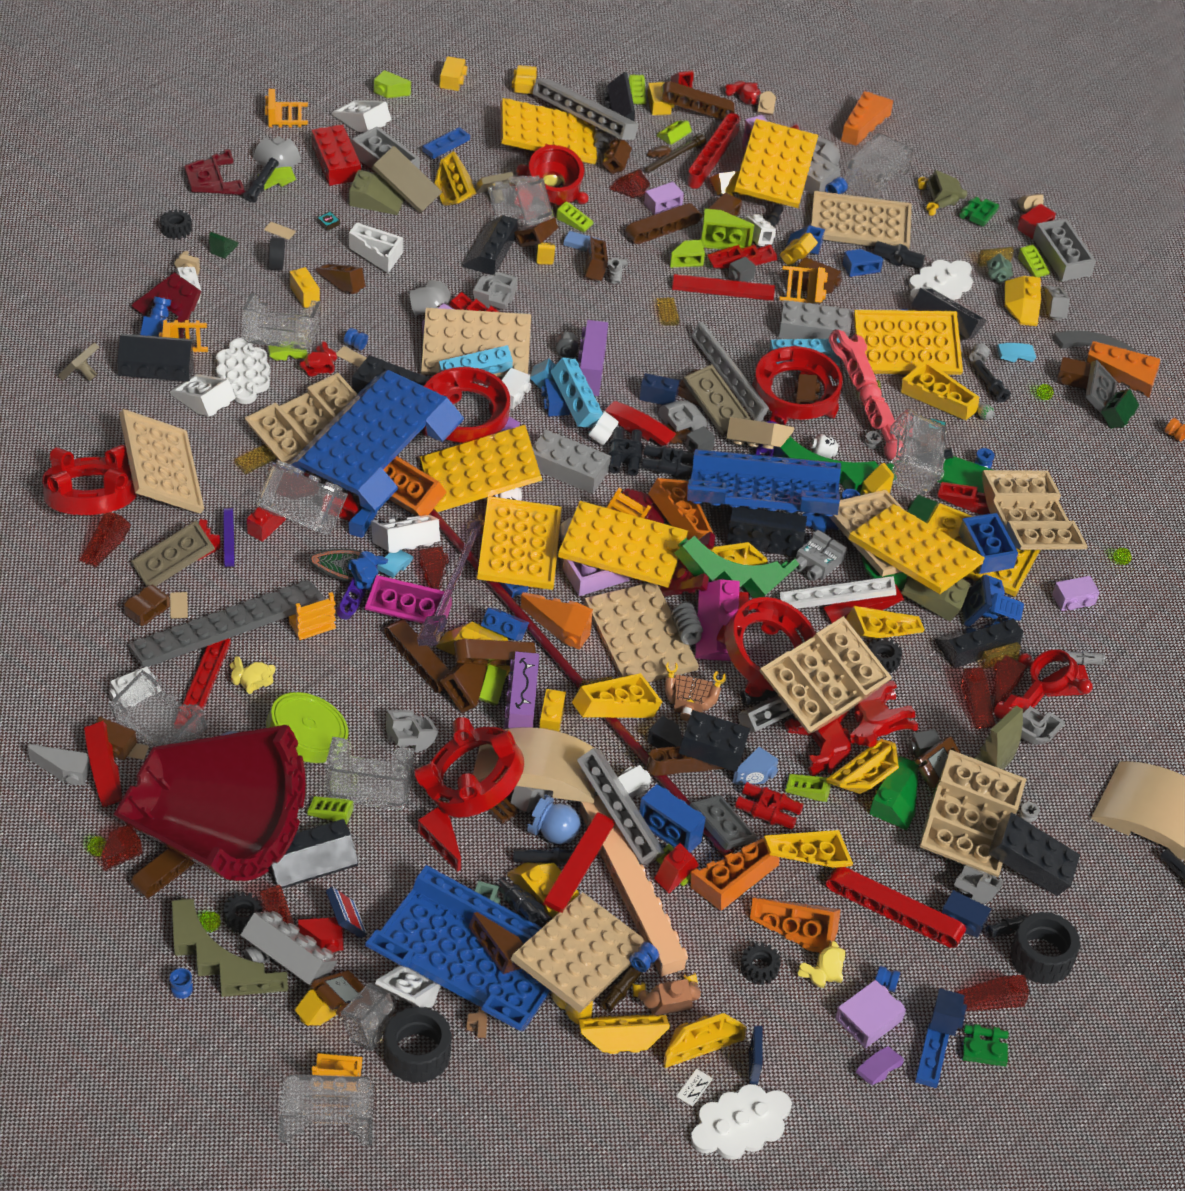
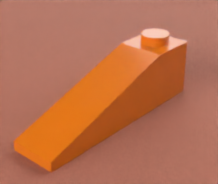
[520,592,593,650]
[750,897,841,953]

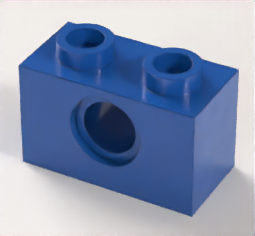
[481,608,529,641]

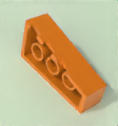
[691,838,779,911]

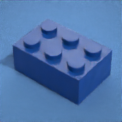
[959,513,1018,574]
[639,784,706,853]

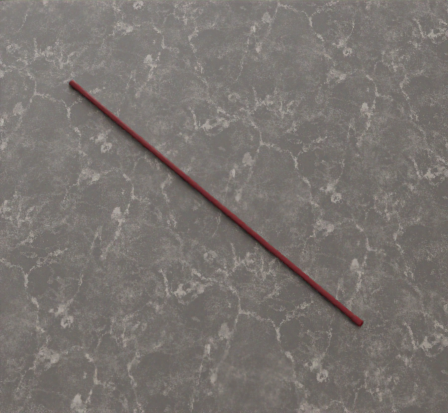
[429,509,734,859]

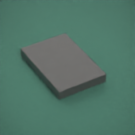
[1085,360,1117,414]
[690,795,757,850]

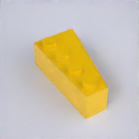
[901,360,979,420]

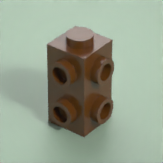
[602,138,632,174]
[793,374,820,404]

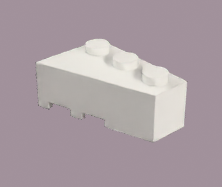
[349,222,403,273]
[371,515,440,553]

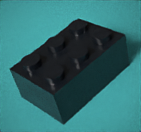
[679,710,750,772]

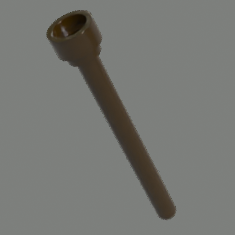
[644,133,706,173]

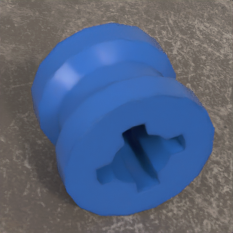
[974,448,995,469]

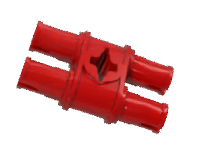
[735,782,804,830]

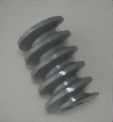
[671,602,703,645]

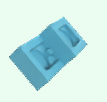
[997,343,1036,363]
[377,549,414,578]

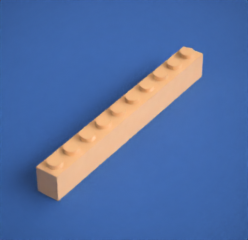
[580,795,688,977]

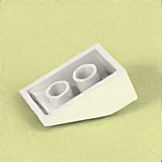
[332,100,391,132]
[170,374,236,416]
[375,965,441,1008]

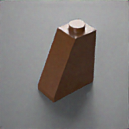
[514,213,559,247]
[791,257,842,293]
[440,663,487,713]

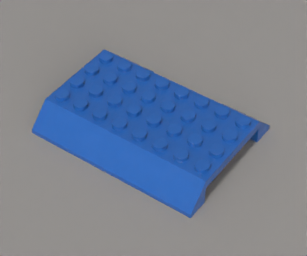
[286,370,464,513]
[687,449,841,516]
[365,865,551,1031]

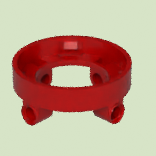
[752,346,843,425]
[421,367,510,443]
[42,445,137,515]
[716,597,816,697]
[414,717,524,818]

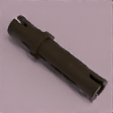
[601,966,642,1012]

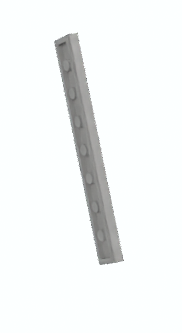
[691,322,769,421]

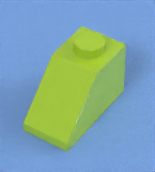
[374,70,411,98]
[670,240,705,268]

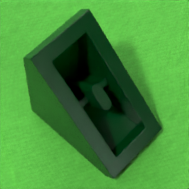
[209,231,239,259]

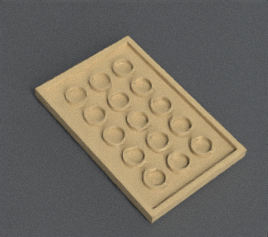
[811,191,912,249]
[421,308,531,379]
[119,409,204,514]
[829,490,904,577]
[584,583,699,682]
[511,892,649,1013]

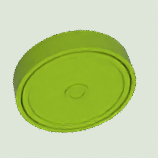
[266,692,348,763]

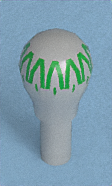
[977,402,994,420]

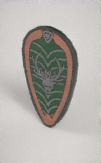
[309,549,361,583]

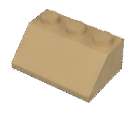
[727,417,794,449]

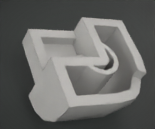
[254,136,301,168]
[814,137,840,166]
[473,272,518,310]
[410,280,451,316]
[658,401,707,432]
[1021,706,1065,745]
[386,710,438,752]
[954,865,1003,904]

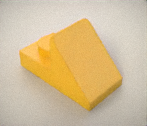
[536,243,555,265]

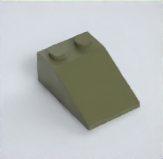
[349,170,405,215]
[901,576,971,622]

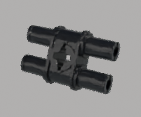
[608,427,644,476]
[641,444,694,477]
[495,877,553,928]

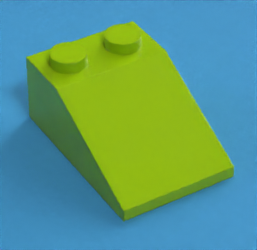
[701,209,754,249]

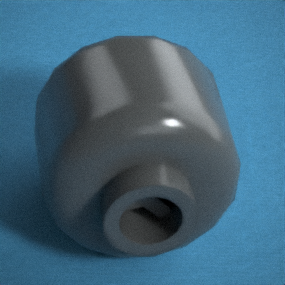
[556,331,579,358]

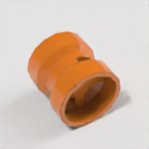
[1165,418,1185,442]

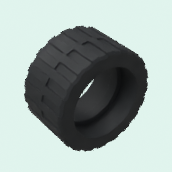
[1010,912,1080,984]
[384,1006,452,1083]

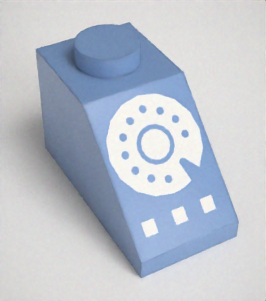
[733,747,779,785]

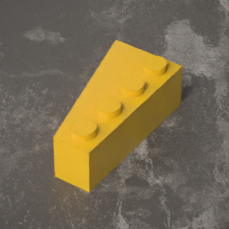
[572,673,662,718]

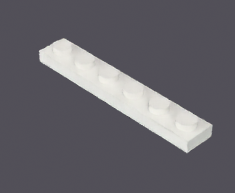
[780,576,896,609]

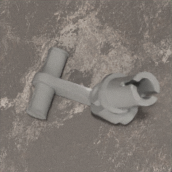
[607,257,628,284]

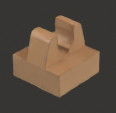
[467,1007,487,1038]

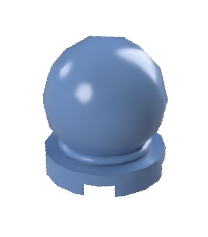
[527,794,581,845]

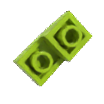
[258,166,296,190]
[267,343,307,361]
[479,665,507,706]

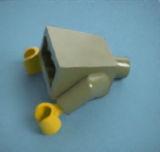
[918,170,967,216]

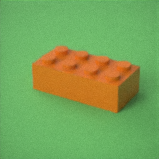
[384,456,446,516]

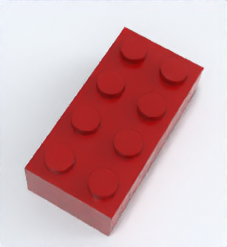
[311,125,361,186]

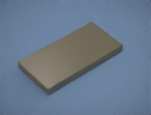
[372,146,442,214]
[682,364,752,436]
[131,520,215,587]

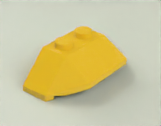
[434,151,477,206]
[1004,276,1041,327]
[711,542,768,581]
[436,622,510,676]
[826,739,899,794]
[507,863,579,923]
[663,1013,747,1068]
[578,1015,669,1054]

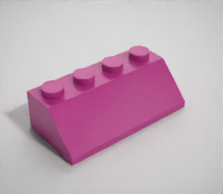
[365,575,452,628]
[695,579,740,661]

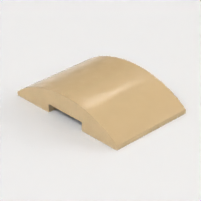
[245,373,357,465]
[982,470,1088,550]
[759,616,892,734]
[473,727,596,803]
[920,750,1026,877]
[1091,761,1185,861]

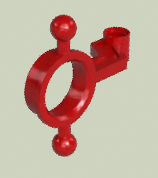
[994,649,1093,719]

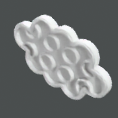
[909,260,973,302]
[216,338,270,404]
[691,1084,792,1160]

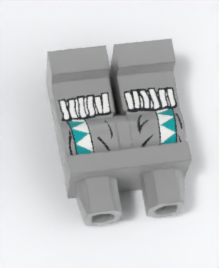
[794,530,847,581]

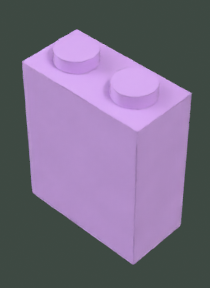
[835,980,906,1049]

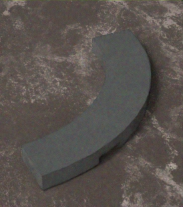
[1053,331,1139,353]

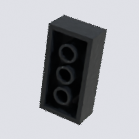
[352,355,430,394]
[727,506,807,557]
[988,812,1080,896]

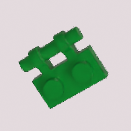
[959,196,1000,227]
[962,1024,1009,1067]

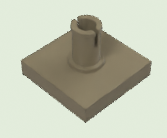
[474,172,514,204]
[58,342,100,382]

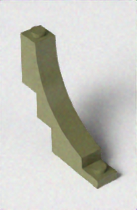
[172,899,288,997]

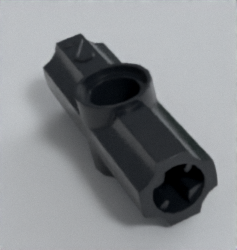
[873,241,926,269]

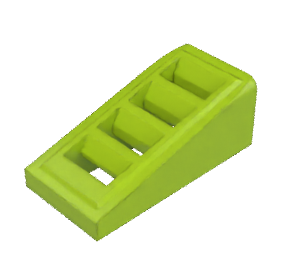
[629,75,646,104]
[557,202,594,232]
[1018,245,1049,277]
[785,774,831,802]
[307,796,354,824]

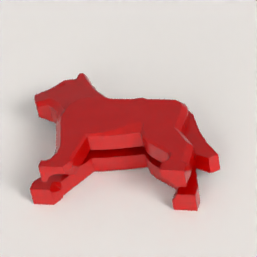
[850,680,918,748]
[785,709,851,776]

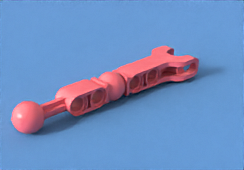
[829,329,907,461]

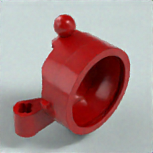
[514,144,589,212]

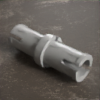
[1064,651,1105,666]

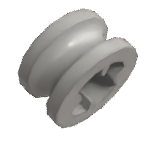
[865,431,882,449]
[1019,802,1039,822]

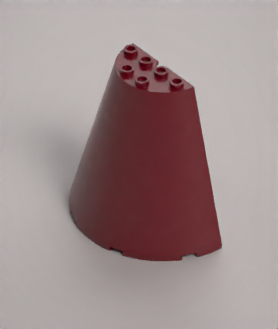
[113,725,306,881]

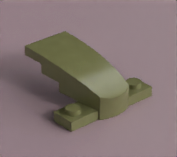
[974,705,1023,770]

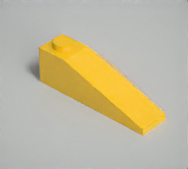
[846,606,925,638]

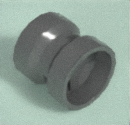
[594,130,610,153]

